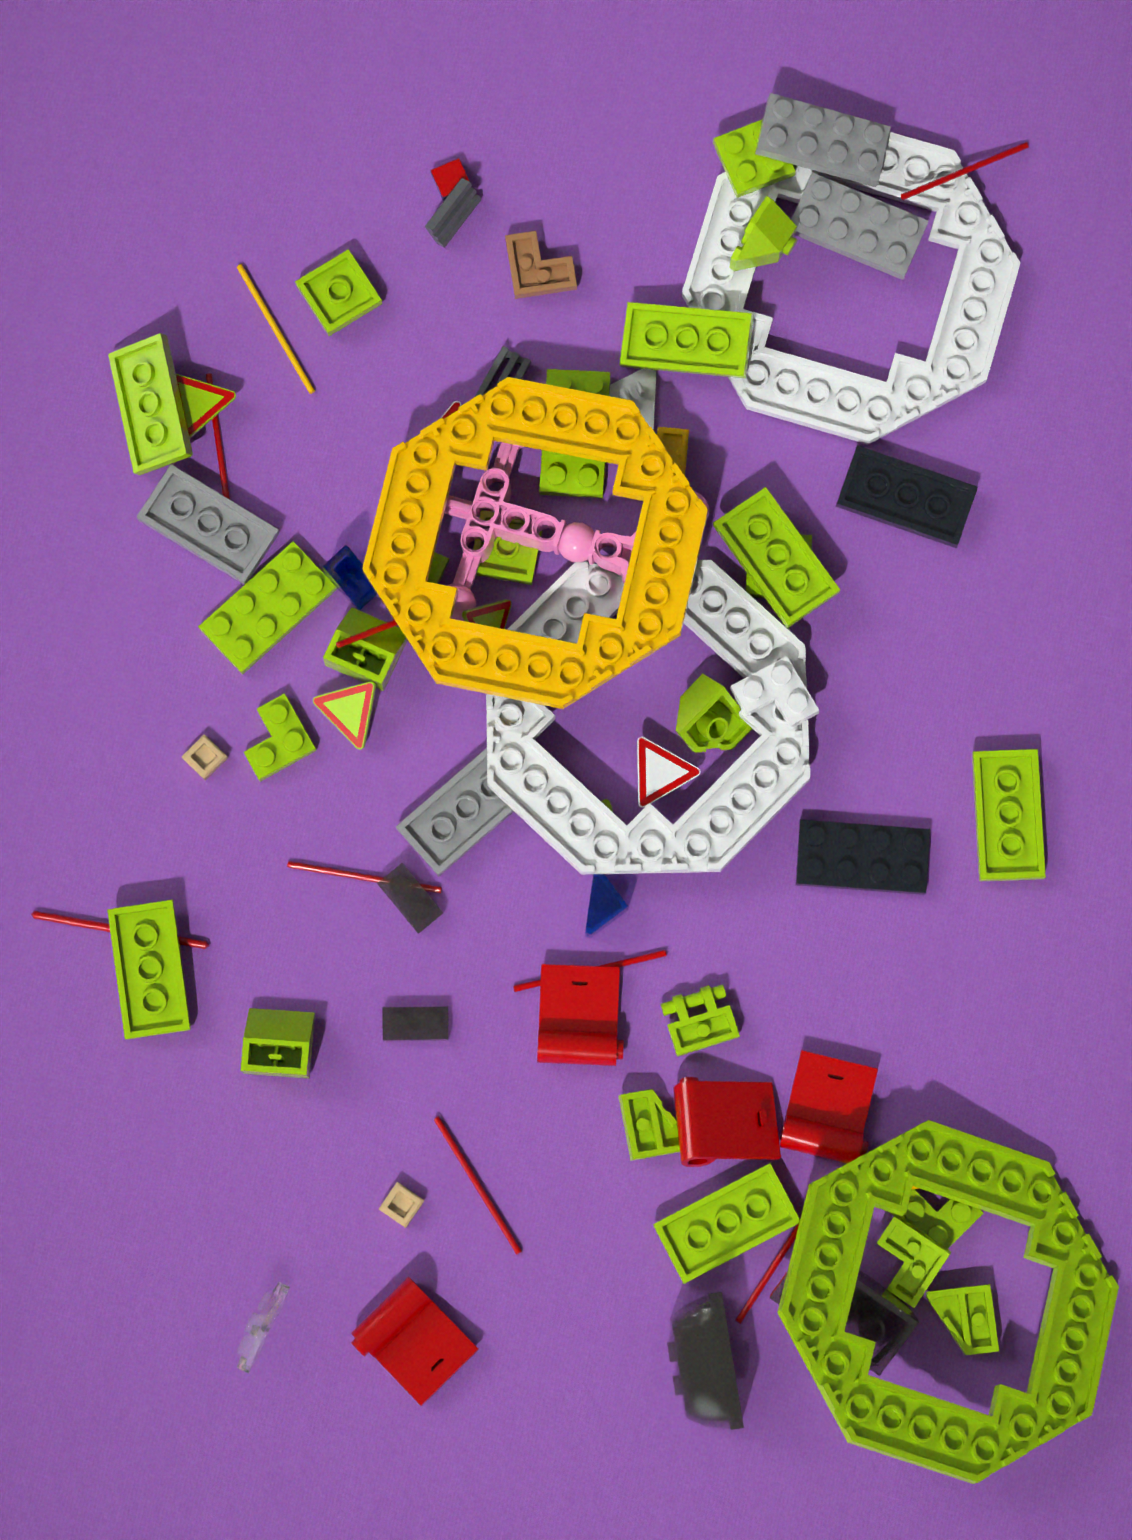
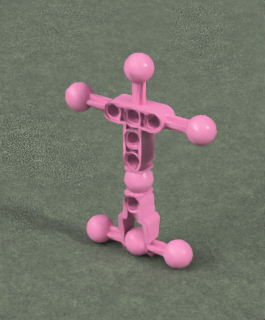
[444,442,710,621]

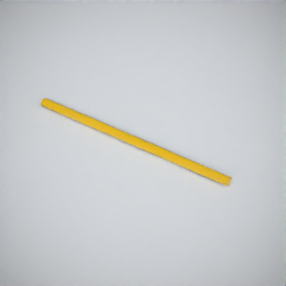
[237,264,315,394]

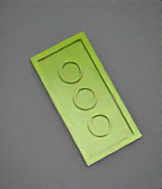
[620,302,754,379]
[108,333,193,475]
[539,369,611,498]
[713,487,840,628]
[198,541,337,675]
[972,749,1046,881]
[107,900,191,1040]
[653,1163,800,1284]

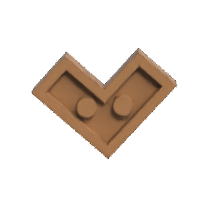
[505,231,577,299]

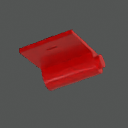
[537,964,624,1066]
[779,1050,878,1164]
[673,1077,781,1167]
[351,1276,479,1406]

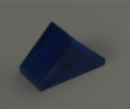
[323,545,377,610]
[585,874,629,938]

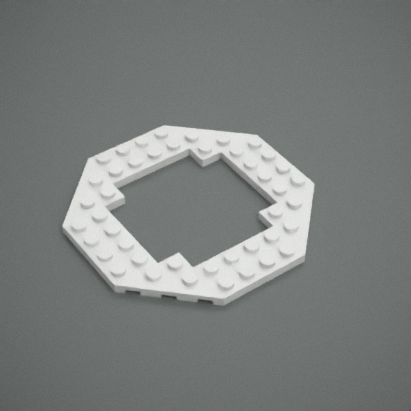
[682,132,1021,444]
[486,560,810,875]

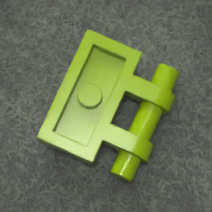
[660,984,740,1057]

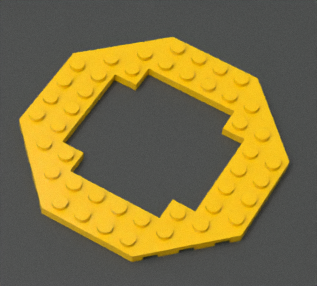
[362,377,708,709]

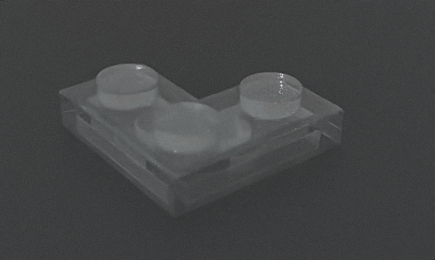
[237,1281,290,1374]

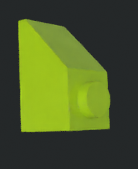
[729,196,798,271]
[676,673,752,753]

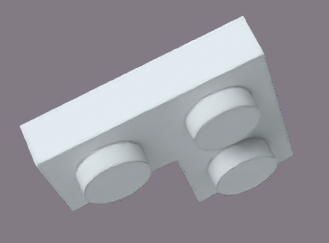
[730,656,819,729]

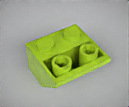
[323,607,408,691]
[240,1008,315,1079]

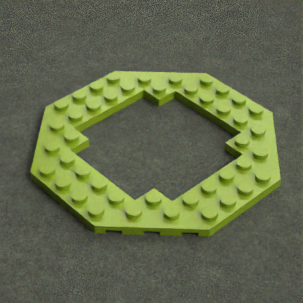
[777,1120,1119,1484]

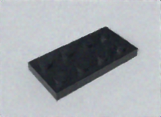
[836,445,978,548]
[795,819,930,895]

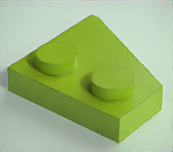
[618,1089,680,1161]
[925,1284,999,1355]

